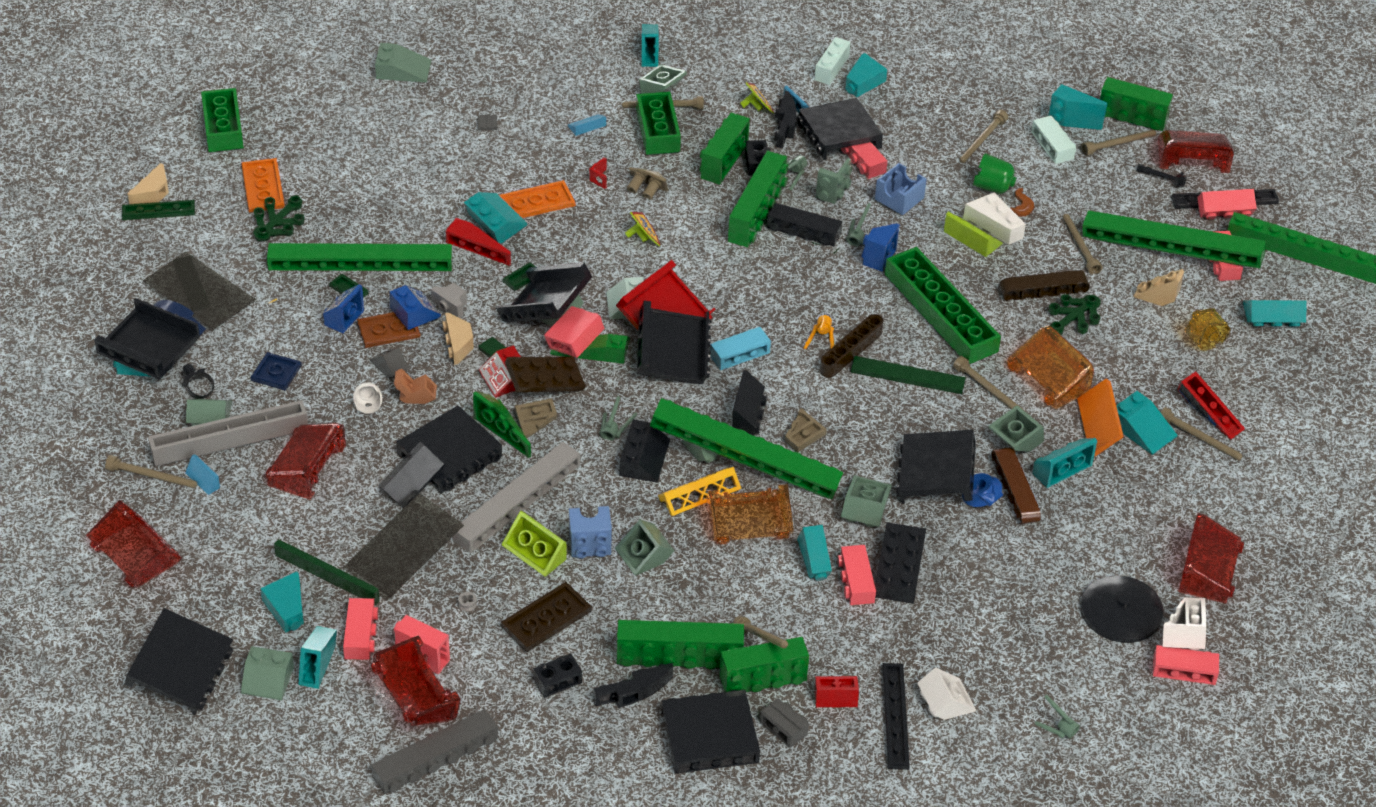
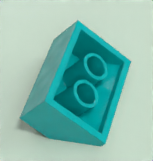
[464,192,528,244]
[1242,300,1307,326]
[1032,438,1098,488]

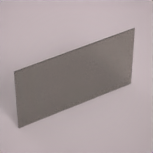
[143,251,256,330]
[342,493,464,601]

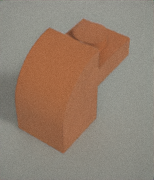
[394,369,437,404]

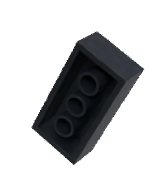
[875,522,926,604]

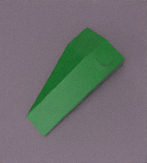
[550,334,630,364]
[473,391,531,458]

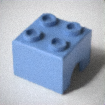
[875,163,927,216]
[569,506,612,558]

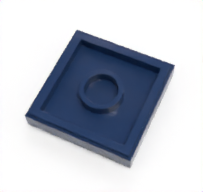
[250,352,302,391]

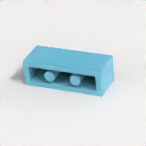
[710,327,771,371]

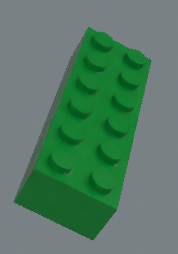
[728,151,789,248]
[617,620,744,669]

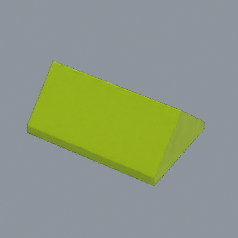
[944,211,1003,257]
[501,510,567,577]

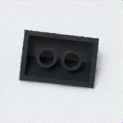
[732,370,768,436]
[619,419,670,483]

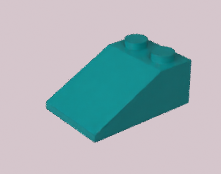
[1048,84,1107,130]
[1116,391,1178,455]

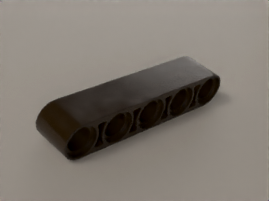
[999,270,1090,301]
[820,314,884,378]

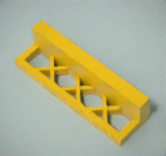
[658,467,741,516]

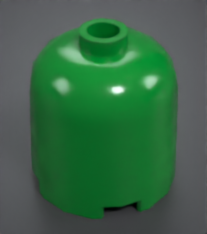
[973,153,1017,194]

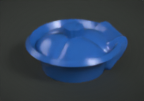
[962,473,1003,507]

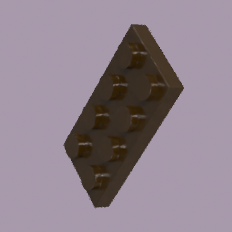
[505,357,586,392]
[501,582,592,652]

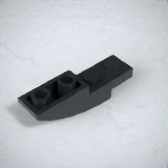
[774,91,796,148]
[593,663,673,708]

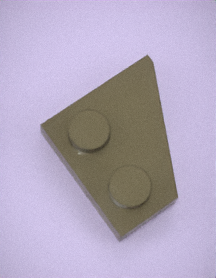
[515,398,557,438]
[785,408,827,452]

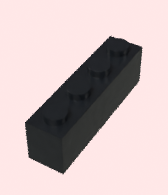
[767,202,843,247]

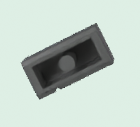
[760,698,809,748]

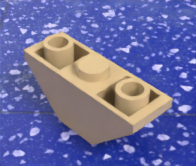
[128,163,169,204]
[1134,269,1184,306]
[442,313,474,365]

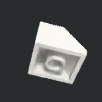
[917,667,976,720]

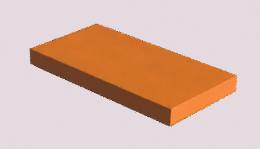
[241,158,285,213]
[499,180,576,218]
[1077,378,1124,456]

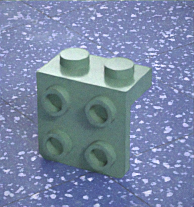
[816,158,853,204]

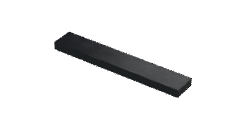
[1171,189,1279,209]
[882,663,910,770]

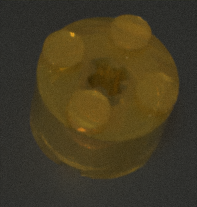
[1185,308,1230,351]

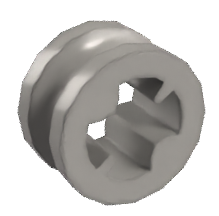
[458,592,477,611]

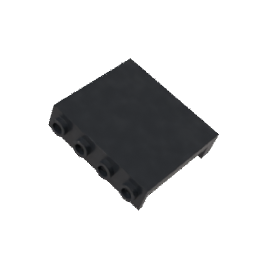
[797,98,883,160]
[496,262,592,322]
[94,298,200,380]
[636,300,712,384]
[396,405,502,494]
[896,429,976,504]
[124,608,234,715]
[661,690,760,774]

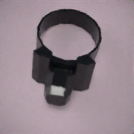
[181,363,214,399]

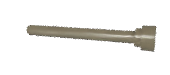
[622,96,704,110]
[959,110,1008,163]
[1081,130,1156,156]
[1063,214,1103,274]
[953,356,1025,411]
[1160,407,1242,460]
[105,455,198,488]
[733,616,788,648]

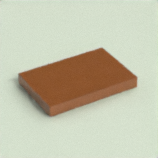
[357,312,420,348]

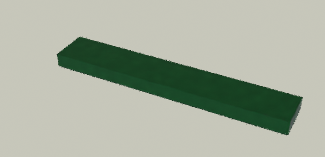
[851,356,966,395]
[274,539,380,605]

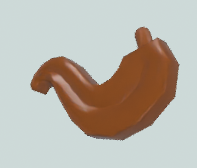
[1010,188,1034,217]

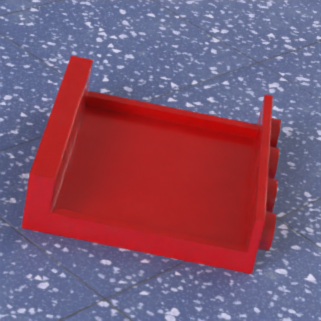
[616,260,716,330]

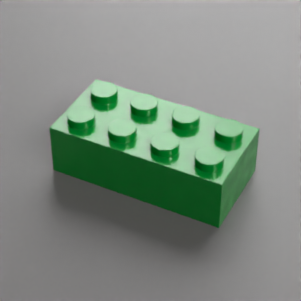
[1100,77,1173,131]
[201,88,244,152]
[636,91,681,155]
[699,112,750,185]
[719,637,809,692]

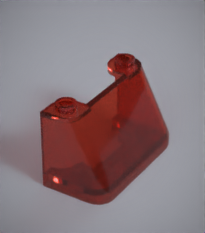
[1158,130,1234,173]
[265,422,346,500]
[86,500,182,587]
[1178,513,1245,604]
[371,635,461,726]

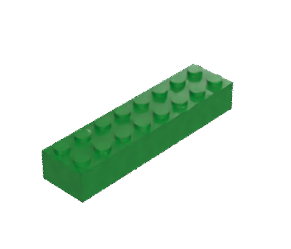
[885,246,1001,364]

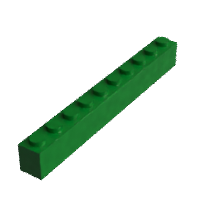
[1083,210,1266,269]
[1227,212,1376,284]
[267,243,453,271]
[650,398,843,499]

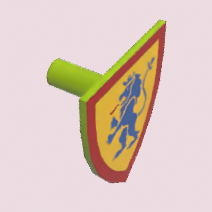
[740,82,775,114]
[625,212,660,246]

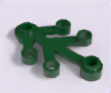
[253,195,305,242]
[1048,294,1101,337]

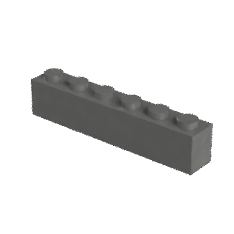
[371,709,498,794]

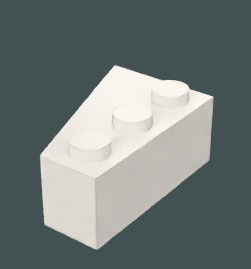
[963,193,1026,245]
[1163,597,1206,650]

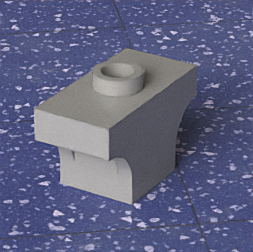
[431,283,467,318]

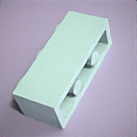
[815,37,851,85]
[1031,116,1076,164]

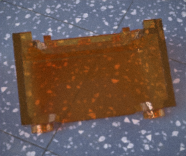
[1007,325,1094,410]
[706,484,794,544]

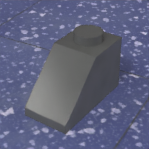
[369,347,409,379]

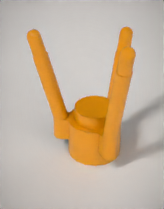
[803,315,834,349]

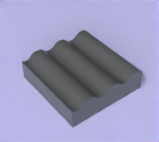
[478,114,497,130]

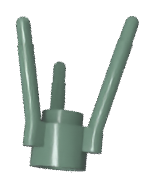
[787,155,807,190]
[846,203,871,247]
[599,396,637,441]
[1035,695,1080,739]

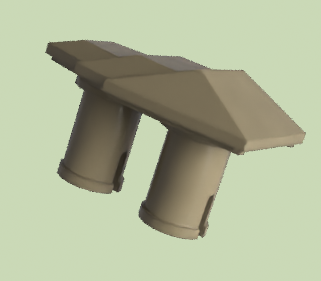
[627,167,669,200]

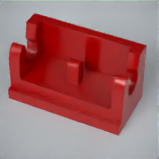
[814,676,859,708]

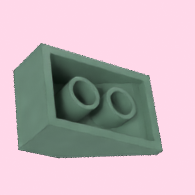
[375,43,431,83]
[841,475,892,527]

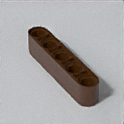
[991,447,1041,525]

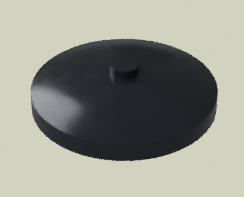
[1081,575,1164,643]

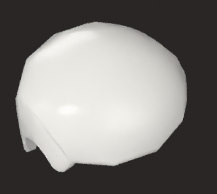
[353,382,382,414]

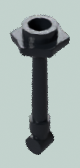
[1136,164,1187,188]

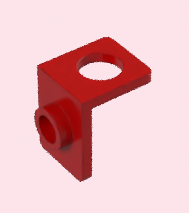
[589,157,607,189]

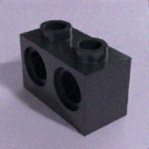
[745,140,771,176]
[533,653,582,698]

